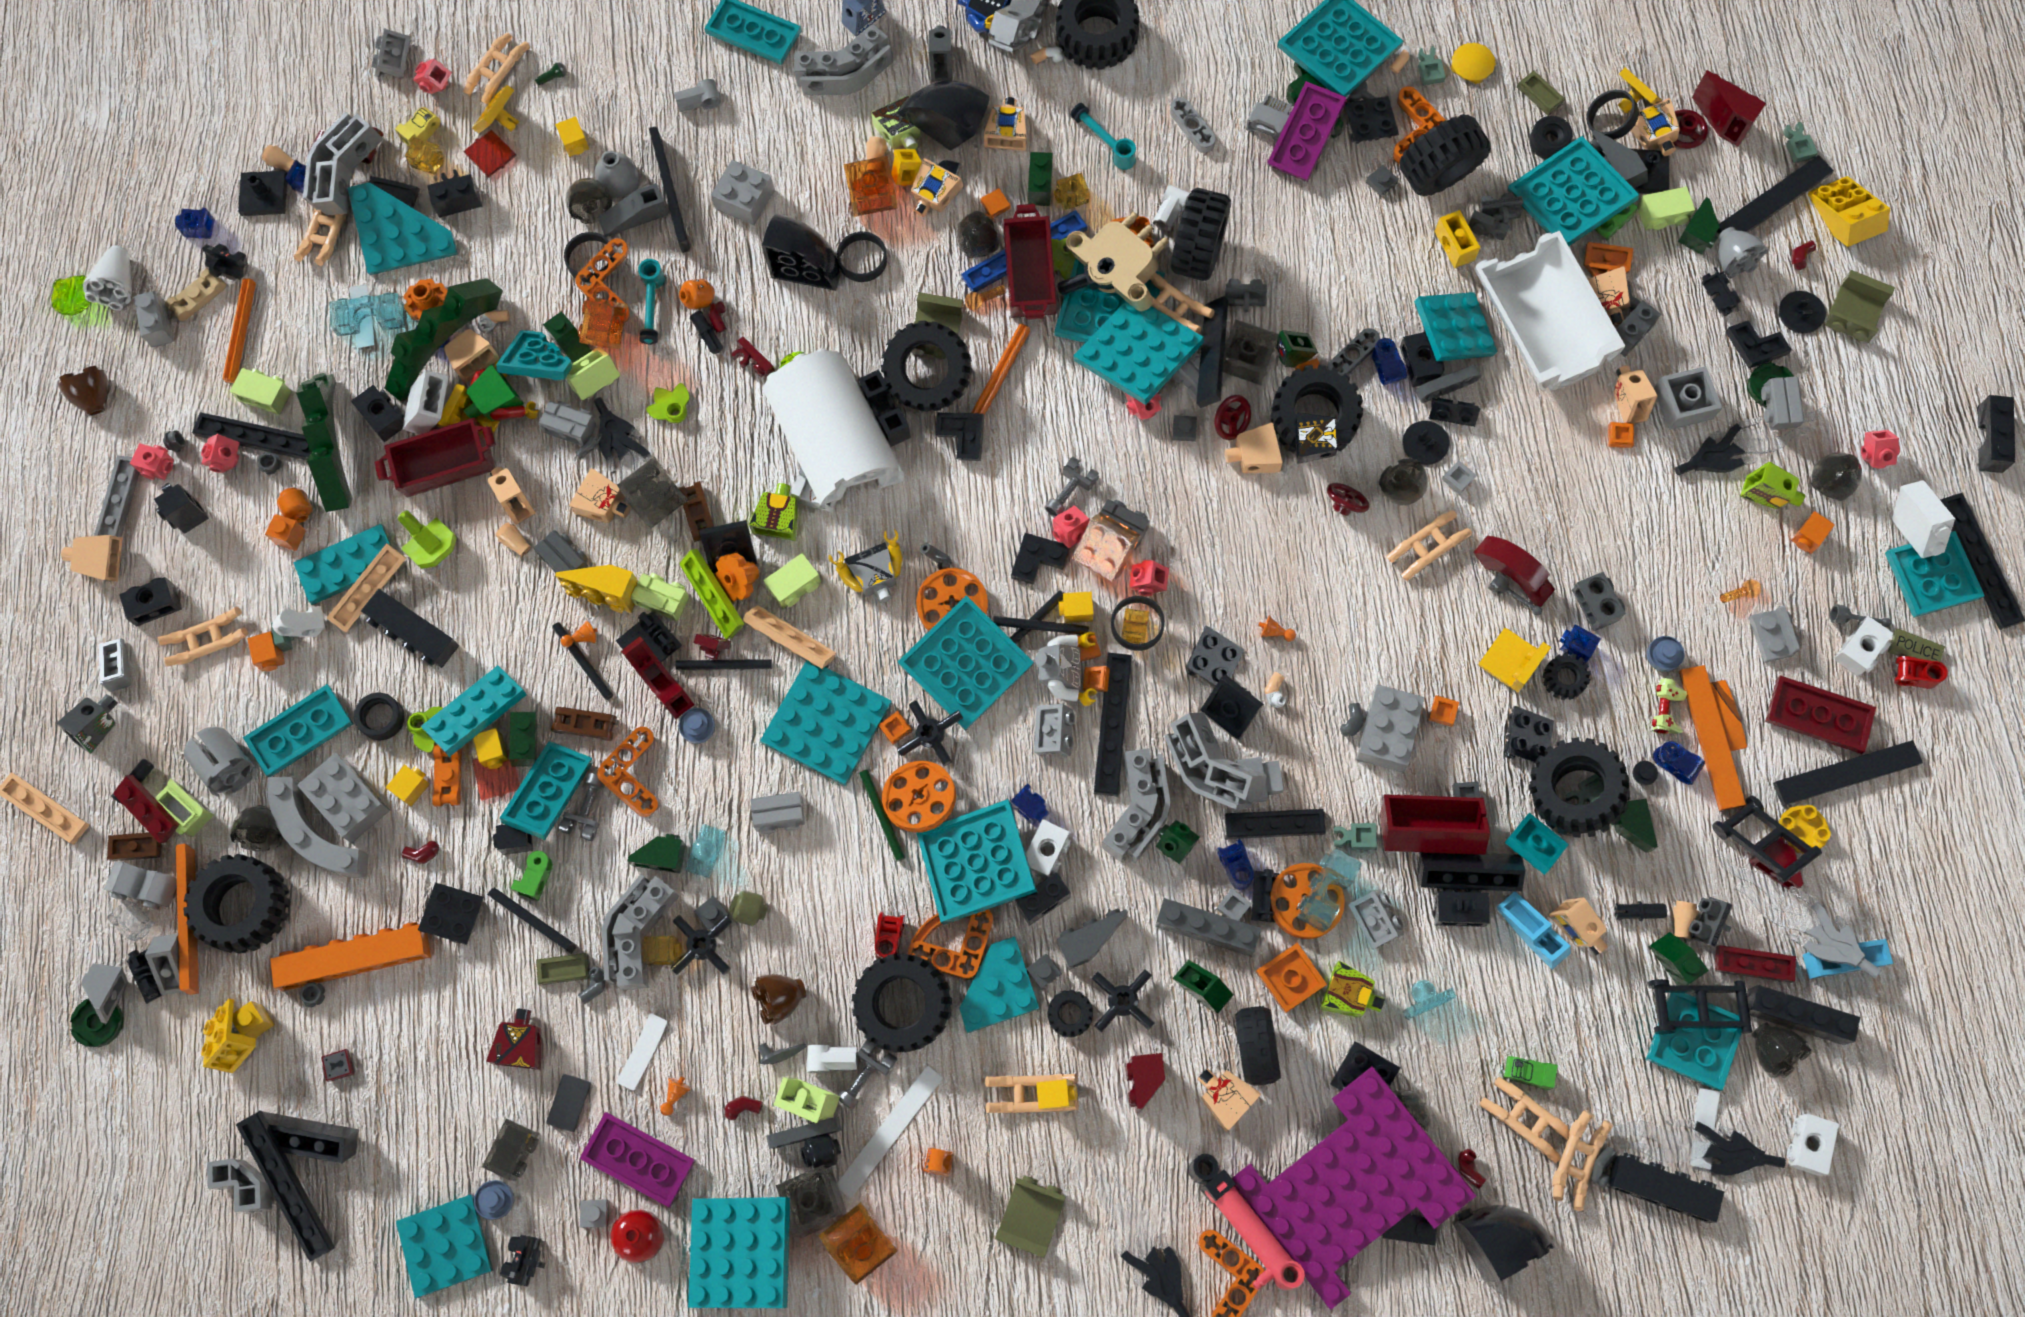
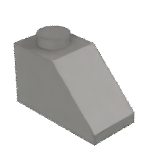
[145,933,183,995]
[82,963,128,1023]

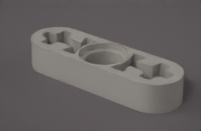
[1170,97,1216,153]

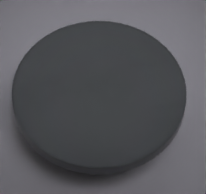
[1778,291,1826,334]
[1402,421,1450,465]

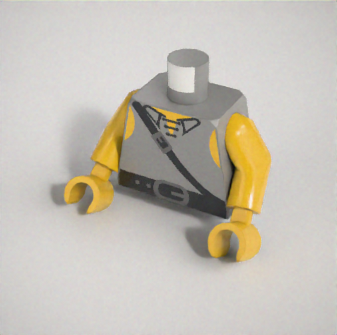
[828,528,903,603]

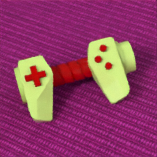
[1652,678,1687,734]

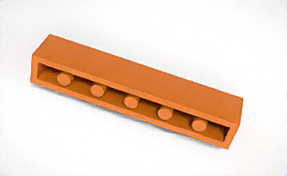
[270,922,431,991]

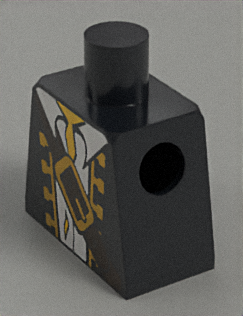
[1294,413,1351,464]

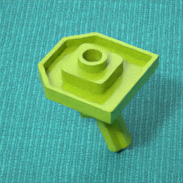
[398,510,457,569]

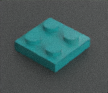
[1504,813,1569,875]

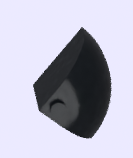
[897,81,990,151]
[762,214,840,291]
[1452,1205,1555,1282]

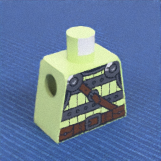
[871,95,921,149]

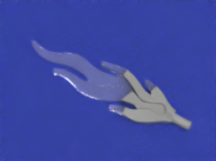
[1716,850,1881,979]

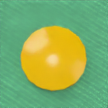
[1451,43,1496,84]
[1778,805,1831,854]

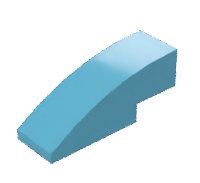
[1497,891,1571,970]
[1802,939,1893,979]

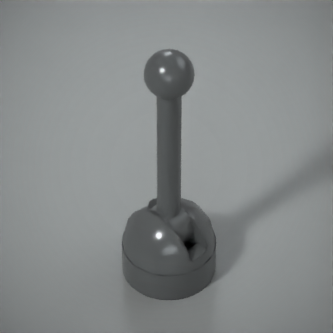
[1488,573,1542,615]
[1830,604,1891,627]

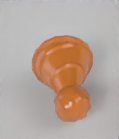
[1258,615,1296,642]
[560,621,598,648]
[660,1076,691,1116]

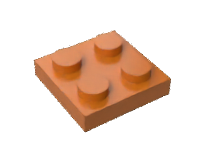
[1255,942,1327,1014]

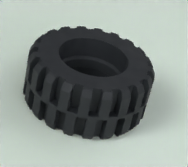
[1056,0,1140,70]
[1400,114,1491,197]
[1171,187,1231,281]
[881,320,972,412]
[1270,364,1363,453]
[1530,737,1630,838]
[183,854,290,954]
[851,954,952,1053]

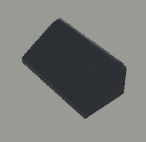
[546,1074,591,1132]

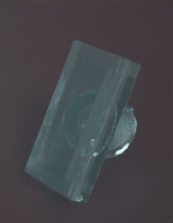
[685,824,727,879]
[1402,980,1457,1020]

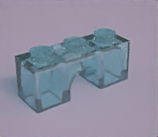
[329,292,406,336]
[1297,848,1363,932]

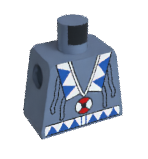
[841,0,887,37]

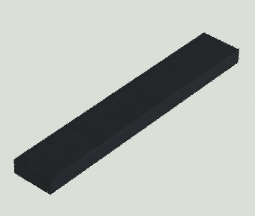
[649,126,690,253]
[1717,155,1834,234]
[1196,296,1228,408]
[192,412,311,460]
[1940,493,2025,630]
[1094,652,1132,797]
[1773,740,1923,806]
[235,1110,335,1262]

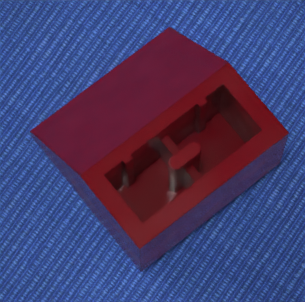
[1125,1053,1165,1113]

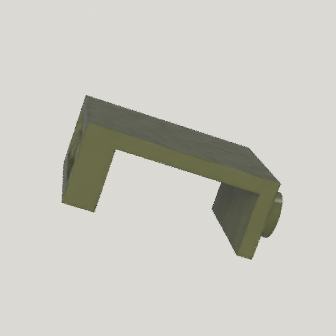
[1825,270,1895,343]
[912,292,964,359]
[995,1175,1066,1258]

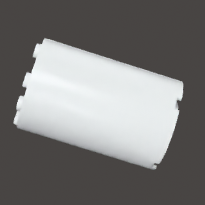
[1475,231,1625,391]
[762,348,904,505]

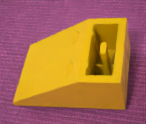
[1808,176,1891,247]
[555,564,638,613]

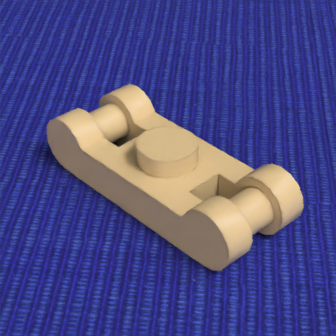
[165,268,226,321]

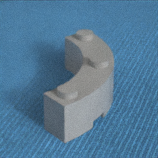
[268,777,369,879]

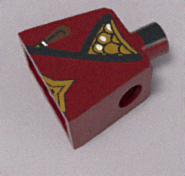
[486,1009,542,1070]

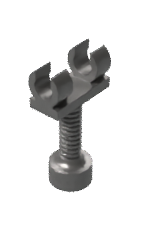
[1044,456,1099,517]
[559,773,605,842]
[839,1040,897,1110]

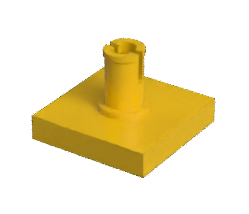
[1618,67,1662,113]
[472,85,519,134]

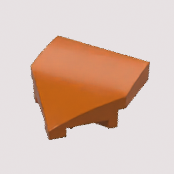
[1583,242,1634,277]

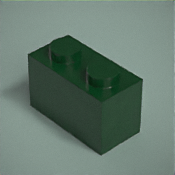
[1028,152,1053,206]
[509,712,537,767]

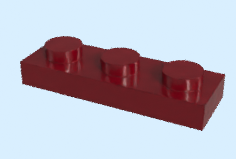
[113,775,180,843]
[1715,945,1796,983]

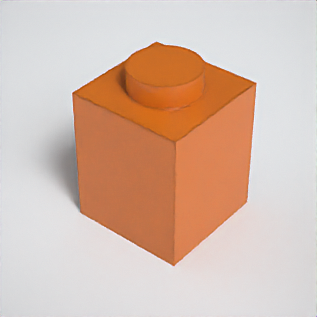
[1791,511,1835,554]
[265,514,306,551]
[247,631,285,672]

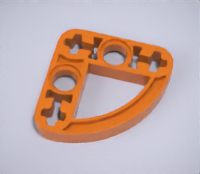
[908,909,994,980]

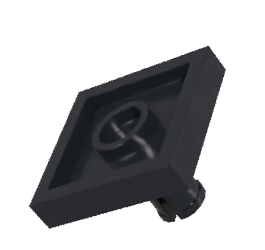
[1629,148,1669,194]
[238,170,288,216]
[700,520,757,573]
[1200,674,1264,740]

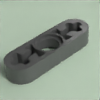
[1327,328,1380,376]
[1415,365,1482,403]
[766,1117,842,1149]

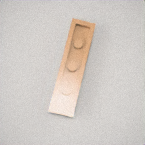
[326,543,407,633]
[743,605,836,669]
[0,772,90,845]

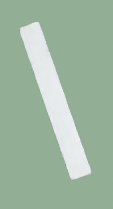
[836,1066,942,1198]

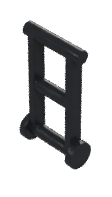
[1712,795,1822,883]
[1648,979,1752,1035]

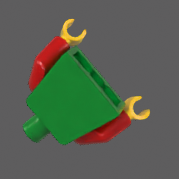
[464,360,539,421]

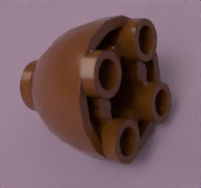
[58,366,108,416]
[751,974,806,1025]

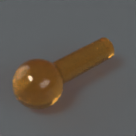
[965,285,1007,310]
[1720,579,1762,603]

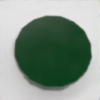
[1747,363,1794,407]
[70,998,124,1047]

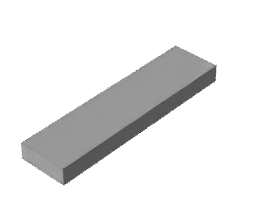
[94,455,139,537]

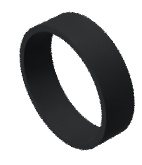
[1586,89,1639,140]
[837,231,887,282]
[564,232,615,283]
[1111,596,1165,651]

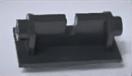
[1702,267,1741,316]
[1429,397,1480,427]
[1251,869,1279,923]

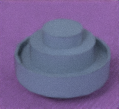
[1647,636,1685,672]
[678,708,715,744]
[474,1180,514,1220]

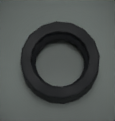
[354,692,405,741]

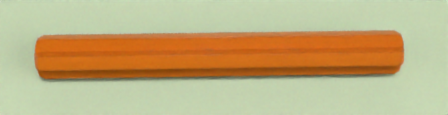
[222,278,256,383]
[971,324,1030,416]

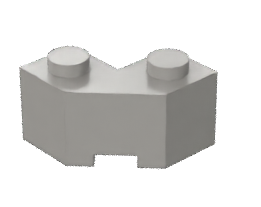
[104,861,177,910]
[207,1158,272,1213]

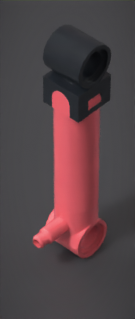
[1188,1154,1305,1291]

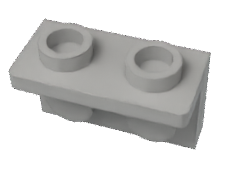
[371,28,411,78]
[1749,605,1800,663]
[1034,704,1075,757]
[1348,890,1404,950]

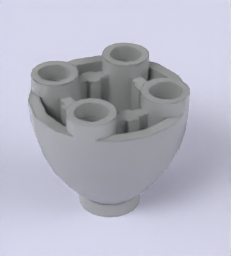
[595,151,639,198]
[1718,227,1769,279]

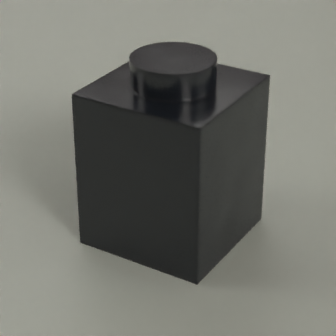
[493,825,533,855]

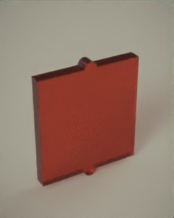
[463,129,516,178]
[472,750,520,801]

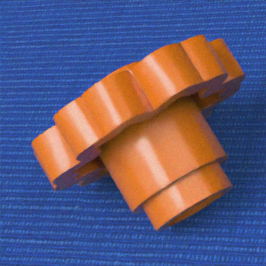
[404,279,448,320]
[715,553,759,601]

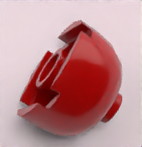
[610,1209,664,1263]

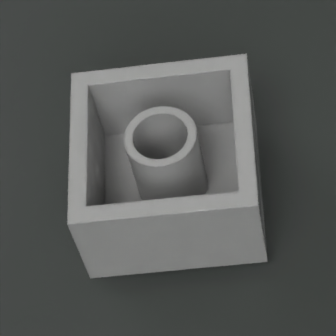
[711,159,775,225]
[1654,366,1722,430]

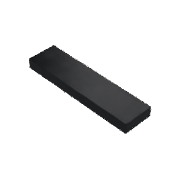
[1224,809,1326,839]
[487,887,577,954]

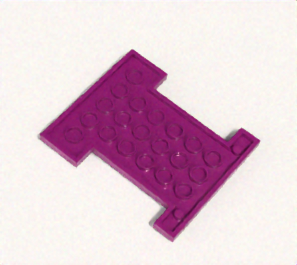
[1232,1066,1476,1310]

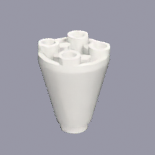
[83,245,132,311]

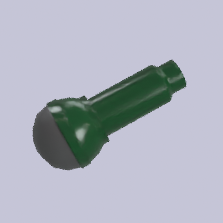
[535,62,567,85]

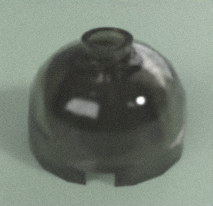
[566,177,612,224]
[1379,458,1429,506]
[230,805,283,851]

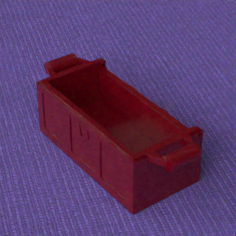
[1004,204,1057,320]
[374,418,496,498]

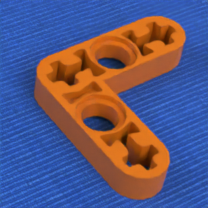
[1393,86,1445,163]
[575,238,630,324]
[597,726,658,817]
[1198,1230,1265,1317]

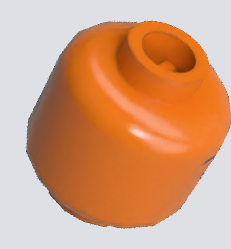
[679,279,715,310]
[277,487,313,523]

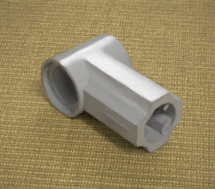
[674,79,721,112]

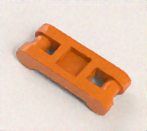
[432,745,462,807]

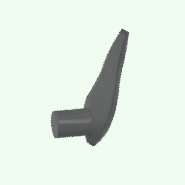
[758,1043,807,1064]

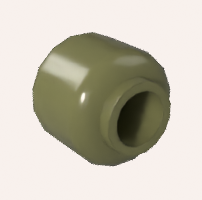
[729,890,768,926]

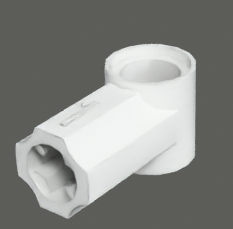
[1153,185,1190,232]
[807,1045,858,1073]

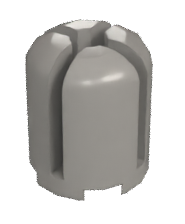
[184,726,255,797]

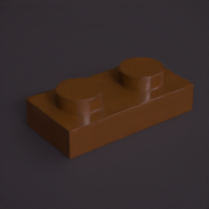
[107,832,161,861]

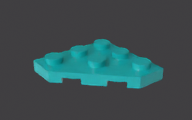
[496,330,572,381]
[959,936,1039,1034]

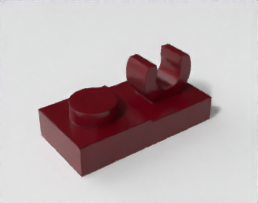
[731,336,775,378]
[693,634,731,660]

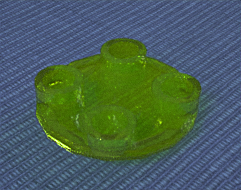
[51,275,91,316]

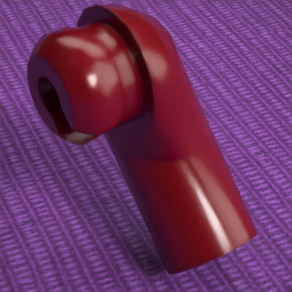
[1791,240,1816,270]
[709,301,727,334]
[402,841,440,864]
[724,1096,763,1120]
[1458,1149,1486,1189]

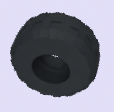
[1235,1006,1281,1086]

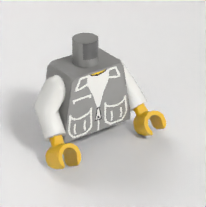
[1035,632,1097,706]

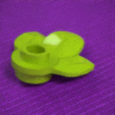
[1052,238,1079,280]
[646,383,690,424]
[407,706,443,753]

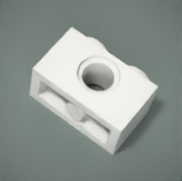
[1834,616,1893,676]
[1026,819,1072,879]
[1787,1114,1839,1176]

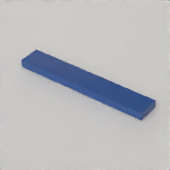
[961,210,1088,294]

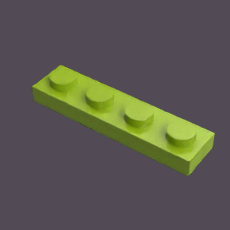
[679,549,745,640]

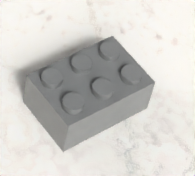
[1356,684,1425,773]
[297,752,390,843]

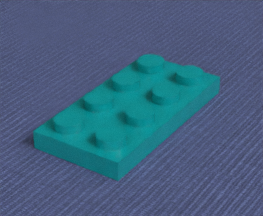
[704,0,802,65]
[293,524,392,605]
[421,665,527,757]
[243,684,354,777]
[500,741,593,840]

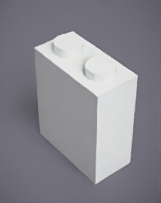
[402,370,449,434]
[1892,480,1955,558]

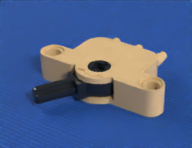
[1057,212,1169,311]

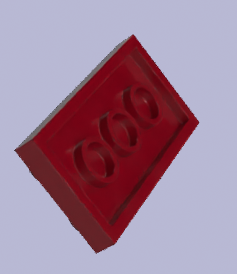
[1765,675,1876,754]

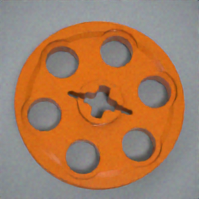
[916,568,988,631]
[882,761,956,833]
[1269,863,1345,939]

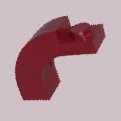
[1473,535,1555,607]
[621,637,695,720]

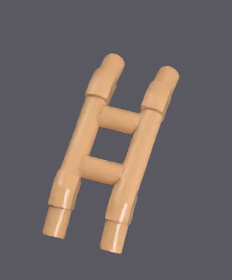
[463,33,530,104]
[294,200,349,266]
[1138,272,1215,334]
[1386,510,1472,581]
[157,607,248,667]
[985,1073,1079,1113]
[1479,1077,1570,1163]
[1552,1110,1613,1211]

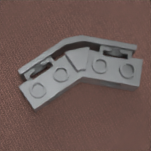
[988,0,1051,52]
[794,24,893,95]
[303,112,383,216]
[1164,713,1267,809]
[1101,748,1171,864]
[602,874,679,991]

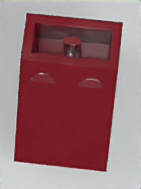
[1692,70,1766,147]

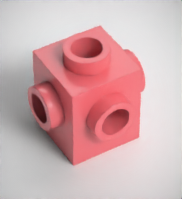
[413,59,452,94]
[1124,392,1161,420]
[1861,430,1900,469]
[201,434,240,473]
[130,443,174,480]
[1052,505,1091,548]
[1129,560,1169,596]

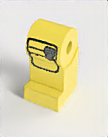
[395,107,440,151]

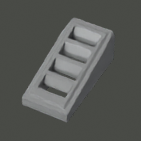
[99,638,131,692]

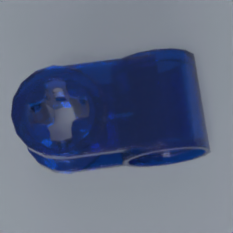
[1372,338,1407,386]
[1653,741,1705,785]
[1216,839,1254,890]

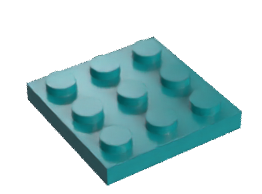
[1414,292,1498,362]
[1885,531,1985,618]
[1645,993,1742,1091]
[396,1194,493,1298]

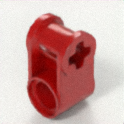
[1894,656,1948,689]
[874,912,905,958]

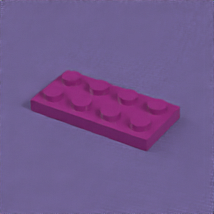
[1267,81,1347,182]
[579,1112,696,1208]

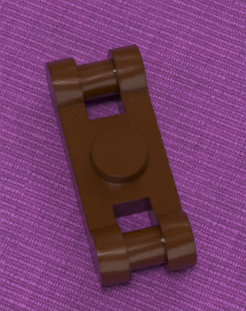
[678,481,714,542]
[551,707,617,741]

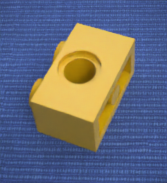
[1434,210,1480,269]

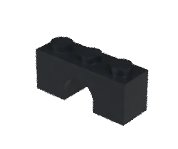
[858,370,911,447]
[1977,395,2015,473]

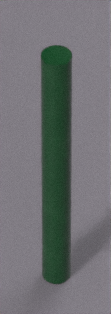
[859,769,905,862]

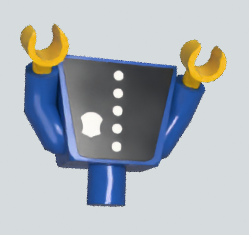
[957,0,1012,36]

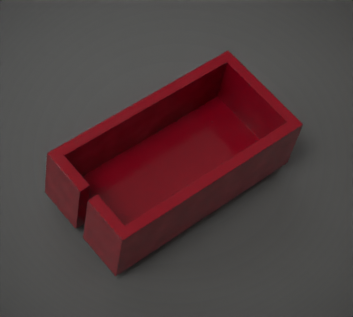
[1380,794,1490,855]

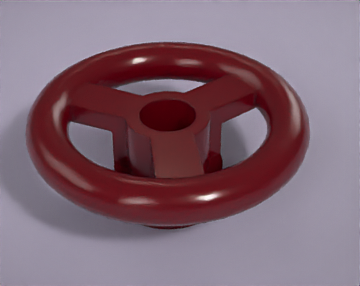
[1673,109,1708,149]
[1214,395,1251,440]
[1326,483,1370,516]

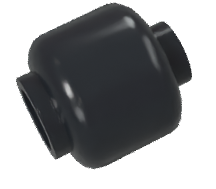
[801,1133,841,1171]

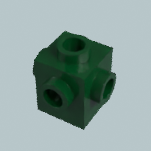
[1155,819,1200,864]

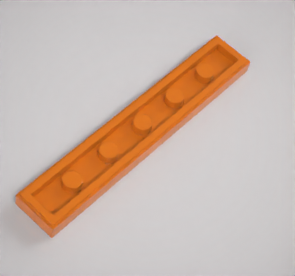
[1679,665,1746,811]
[176,844,199,995]

